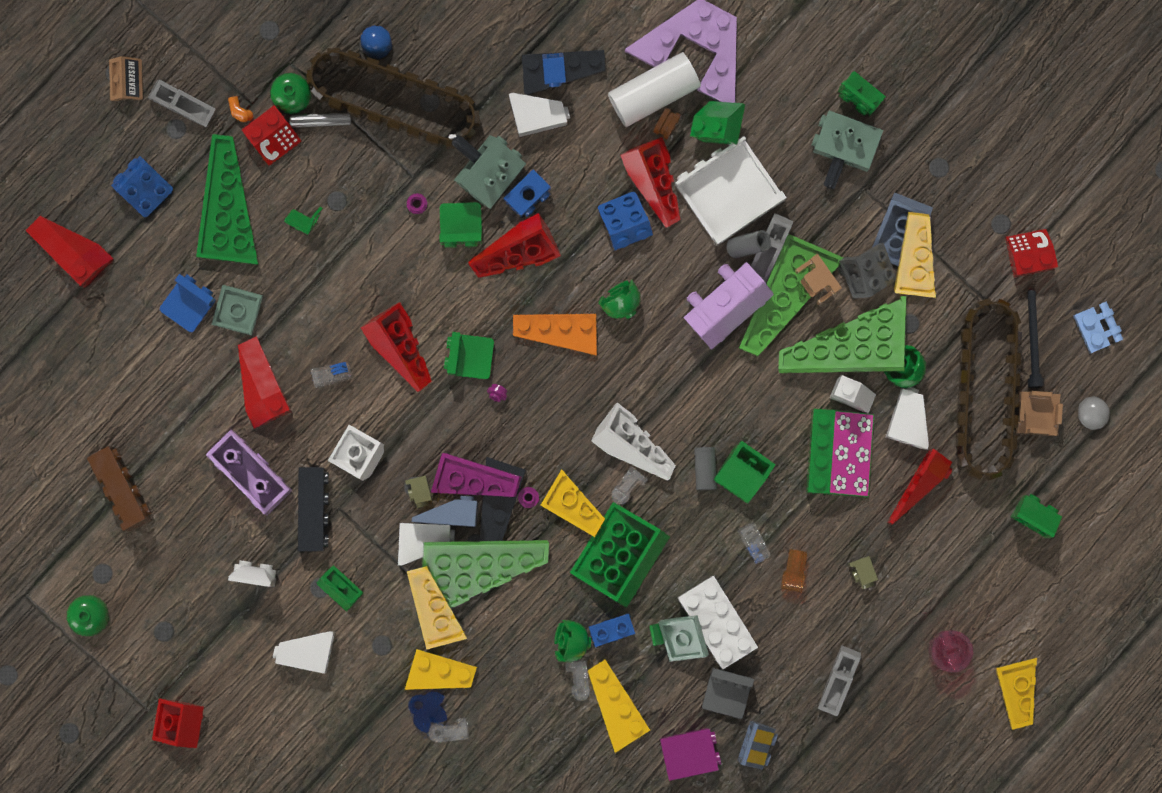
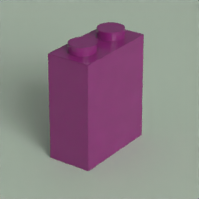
[660,728,721,781]

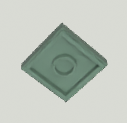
[211,285,263,336]
[658,615,709,662]

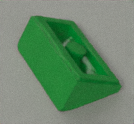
[317,565,364,611]

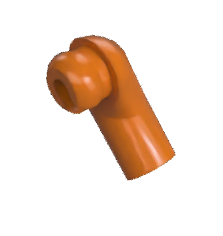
[228,96,253,122]

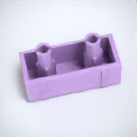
[683,262,774,350]
[206,430,292,515]

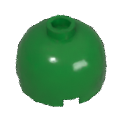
[270,73,312,115]
[599,280,641,319]
[884,345,926,388]
[66,595,109,636]
[554,620,591,662]

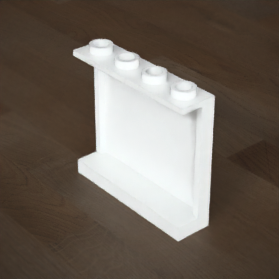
[675,136,787,246]

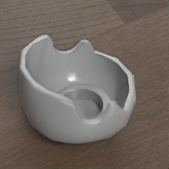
[1078,396,1110,430]

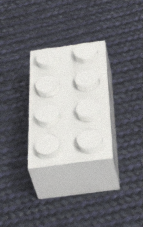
[677,576,758,670]

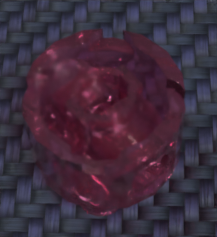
[928,630,973,673]

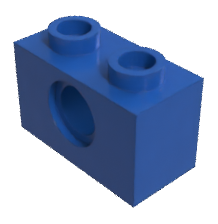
[542,53,566,87]
[504,169,551,219]
[589,614,635,647]

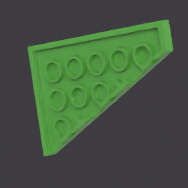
[778,296,907,373]
[422,540,549,607]

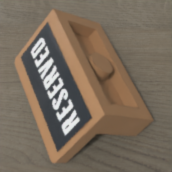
[109,56,143,101]

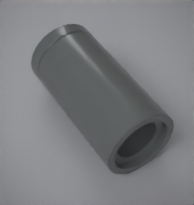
[727,230,771,258]
[694,447,717,490]

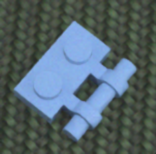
[1073,301,1123,354]

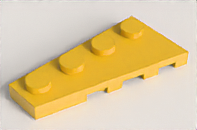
[894,212,936,298]
[407,566,467,649]
[588,659,650,753]

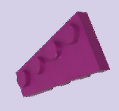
[431,453,521,497]

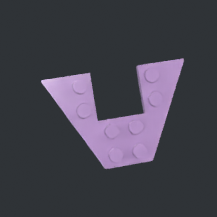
[625,0,737,103]

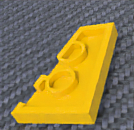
[541,469,605,537]
[405,649,477,690]
[995,658,1037,730]

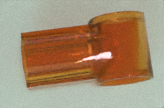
[781,549,807,593]

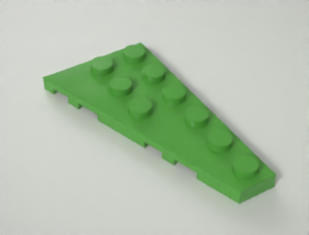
[739,234,844,356]

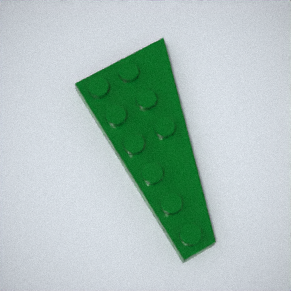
[196,134,259,265]

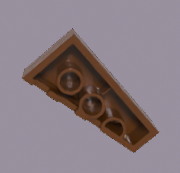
[87,446,152,532]

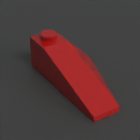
[238,336,292,429]

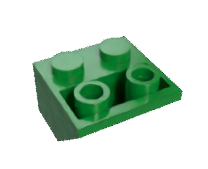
[713,440,776,504]

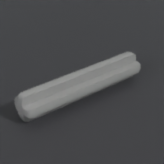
[290,113,351,127]

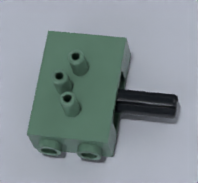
[811,110,883,189]
[452,135,526,209]

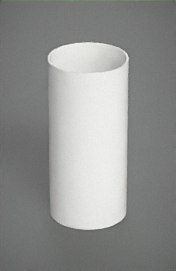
[607,52,701,127]

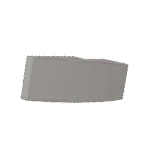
[148,80,215,127]
[751,213,793,282]
[818,645,861,716]

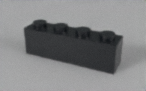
[298,467,329,551]

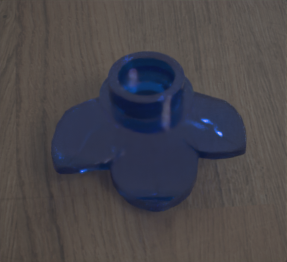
[408,691,447,733]

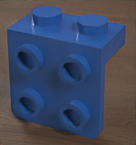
[111,156,173,217]
[598,192,653,250]
[160,274,216,332]

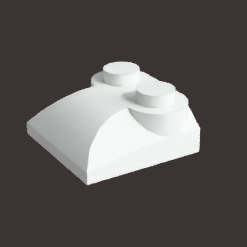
[328,425,384,481]
[228,560,276,587]

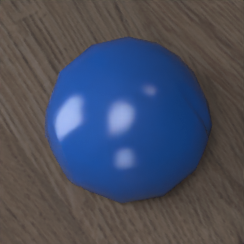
[360,25,392,59]

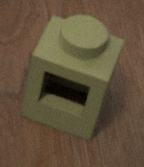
[405,476,433,508]
[848,556,878,589]

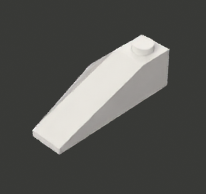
[591,403,676,481]

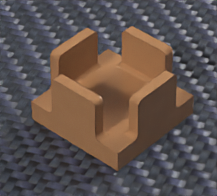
[795,254,842,305]
[1015,391,1063,436]

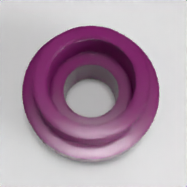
[407,193,427,214]
[487,384,507,402]
[518,487,539,508]

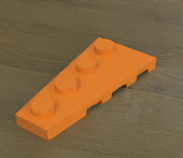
[513,314,597,356]

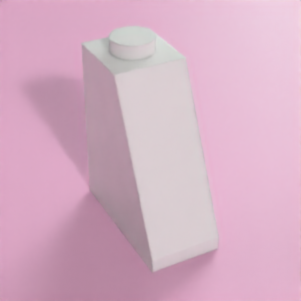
[509,93,570,137]
[830,375,876,414]
[886,387,929,450]
[398,523,455,565]
[273,631,335,674]

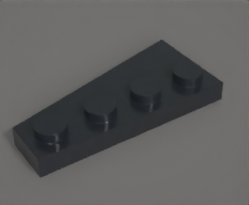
[522,50,606,96]
[480,457,526,541]

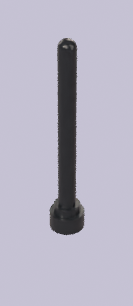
[1027,288,1045,388]

